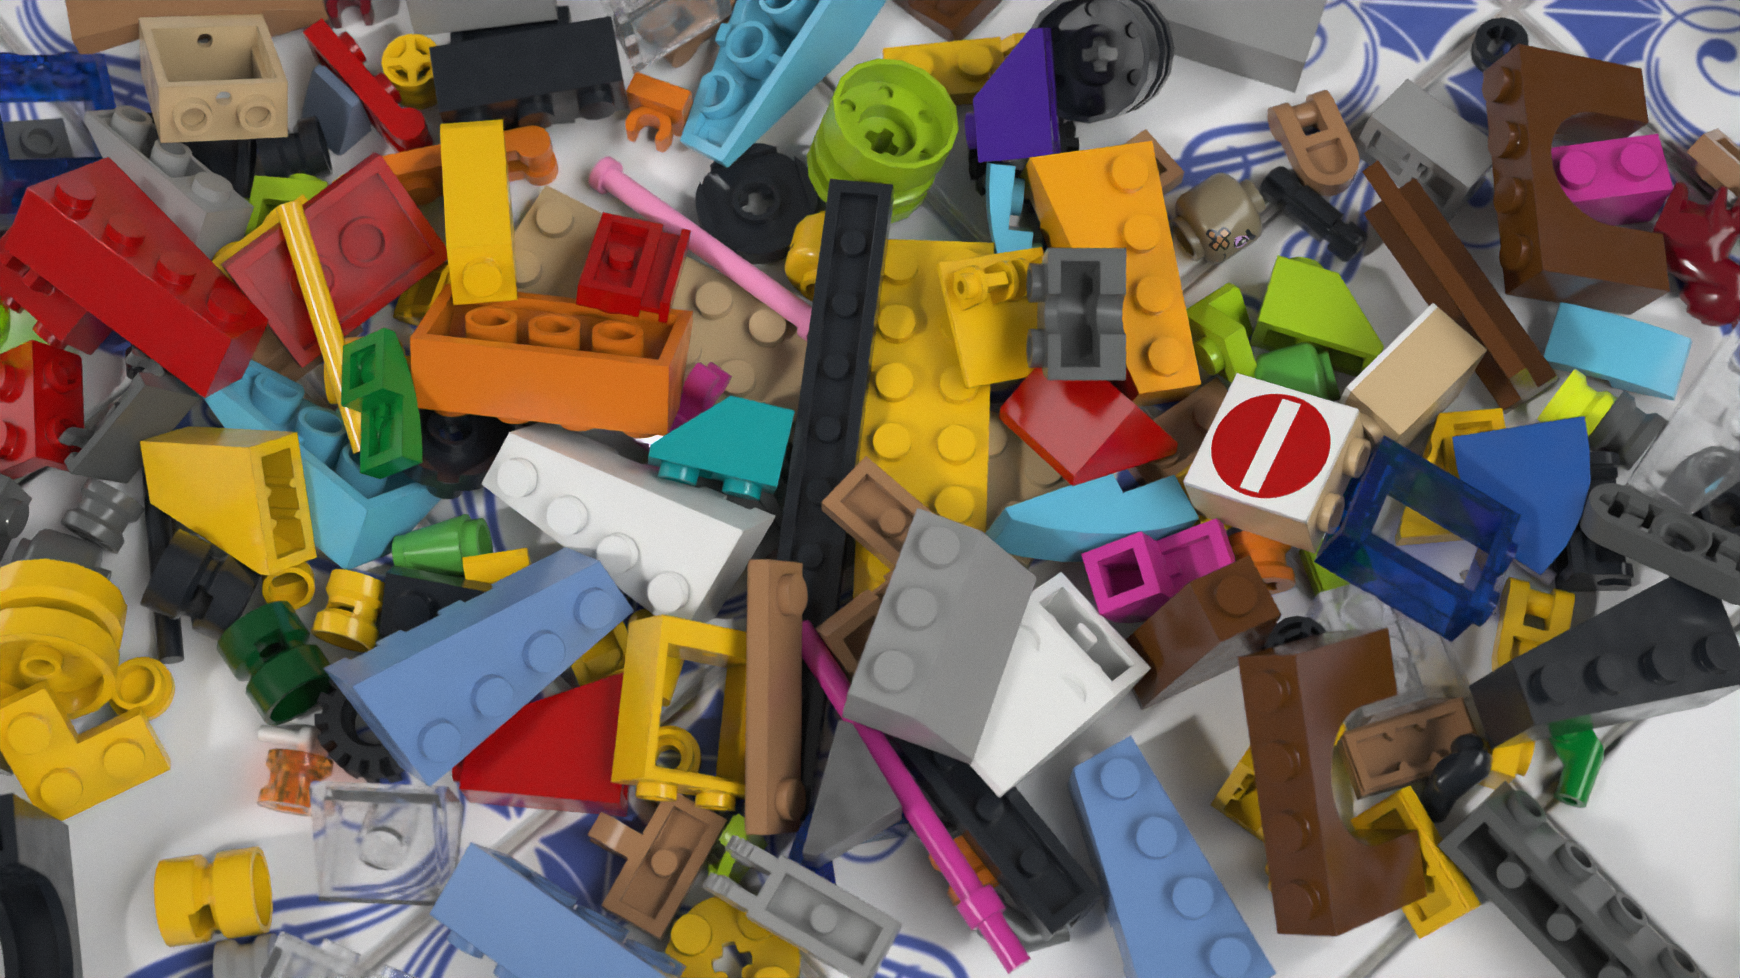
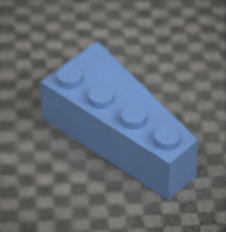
[324,547,634,787]
[1067,736,1276,978]
[429,842,686,978]

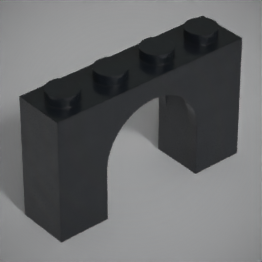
[0,793,83,978]

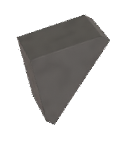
[803,720,902,868]

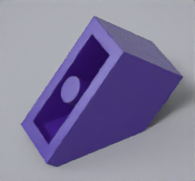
[965,28,1061,162]

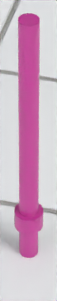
[802,620,1031,974]

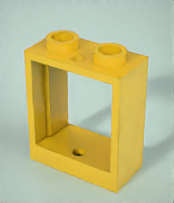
[611,614,747,811]

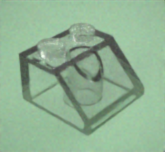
[1305,575,1473,730]

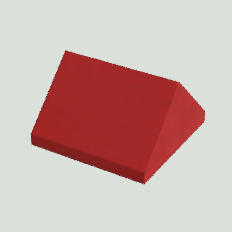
[999,368,1178,486]

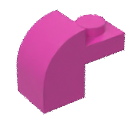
[1081,518,1236,623]

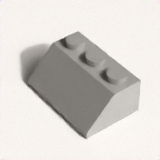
[842,508,1037,764]

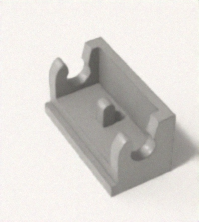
[1355,78,1493,223]

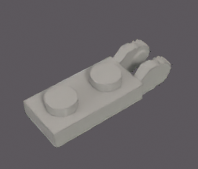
[703,835,902,978]

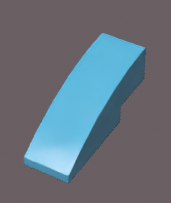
[985,474,1199,562]

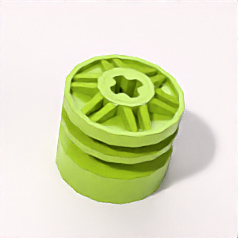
[807,58,959,223]

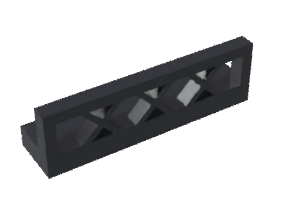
[883,732,1103,942]

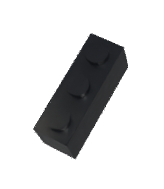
[429,16,629,131]

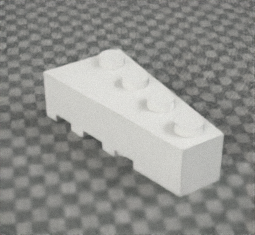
[481,422,776,623]

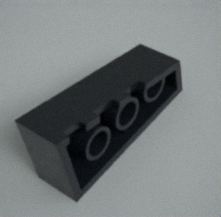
[1469,577,1740,750]

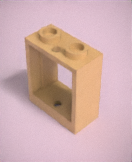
[138,14,288,143]

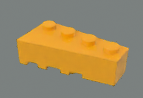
[1018,141,1201,407]

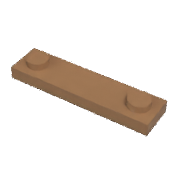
[745,559,808,835]

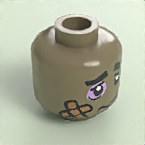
[1170,172,1266,264]

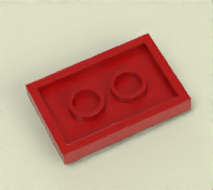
[221,152,448,368]

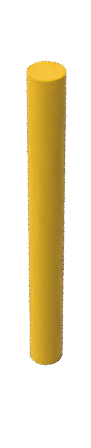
[276,200,362,454]

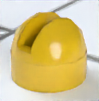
[262,561,315,610]

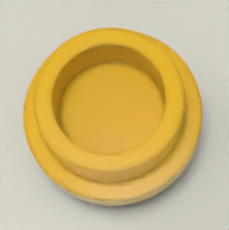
[109,657,175,721]

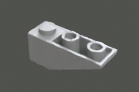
[84,105,254,261]

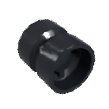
[140,529,261,641]

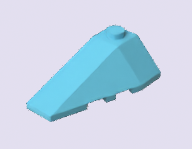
[680,0,886,168]
[203,359,441,570]

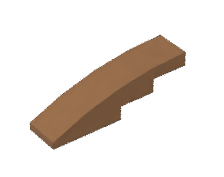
[65,0,329,57]

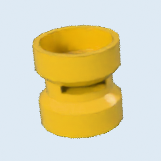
[311,569,385,653]

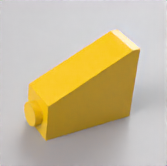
[440,119,518,305]
[140,426,317,576]

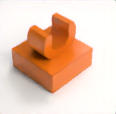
[625,71,693,153]

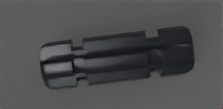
[1259,166,1368,262]

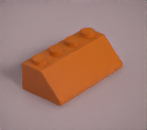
[410,284,693,439]

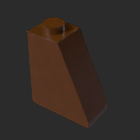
[1125,555,1282,710]

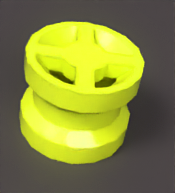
[1537,369,1617,437]

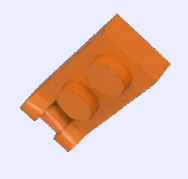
[382,125,559,206]

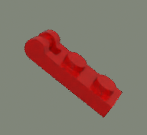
[303,18,435,153]

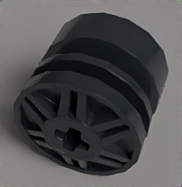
[1031,0,1175,124]

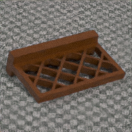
[1362,160,1559,415]

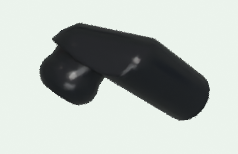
[1419,734,1493,823]

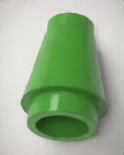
[392,514,493,577]

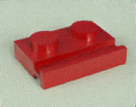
[576,212,691,323]

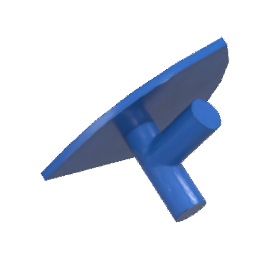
[1452,416,1591,576]

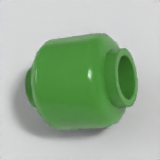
[1255,342,1341,402]

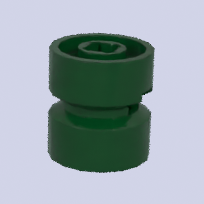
[216,601,333,725]

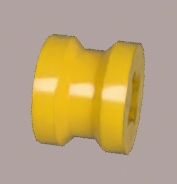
[381,34,437,110]

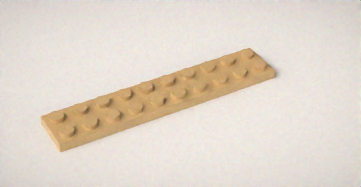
[514,185,1071,570]

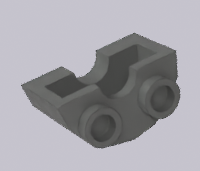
[1026,248,1126,380]

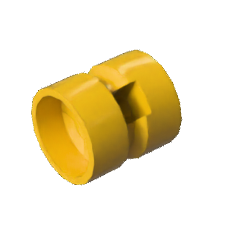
[154,846,273,947]

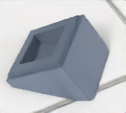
[301,64,372,156]

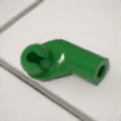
[1548,729,1604,808]

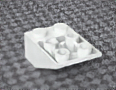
[969,572,1151,798]

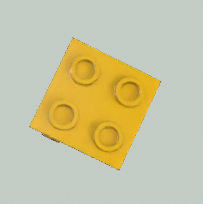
[936,247,1044,389]

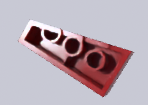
[4,157,269,398]

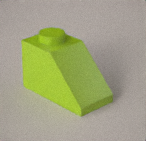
[1250,255,1384,377]

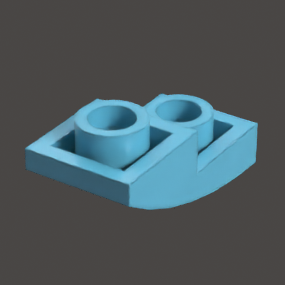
[985,161,1042,254]
[1544,302,1692,401]

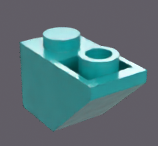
[648,396,795,501]

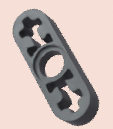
[1579,483,1740,606]

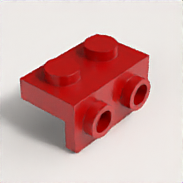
[0,340,85,480]

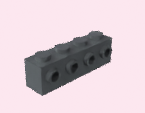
[1438,781,1700,978]

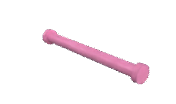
[589,156,812,342]

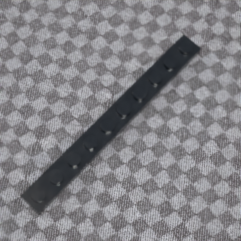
[741,179,895,823]

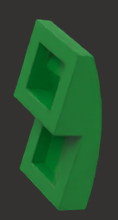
[341,327,422,479]

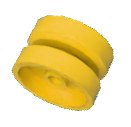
[0,559,128,719]

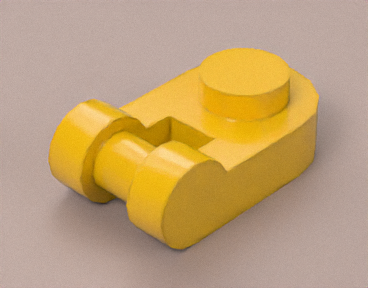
[1491,577,1575,671]

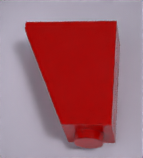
[452,672,631,817]

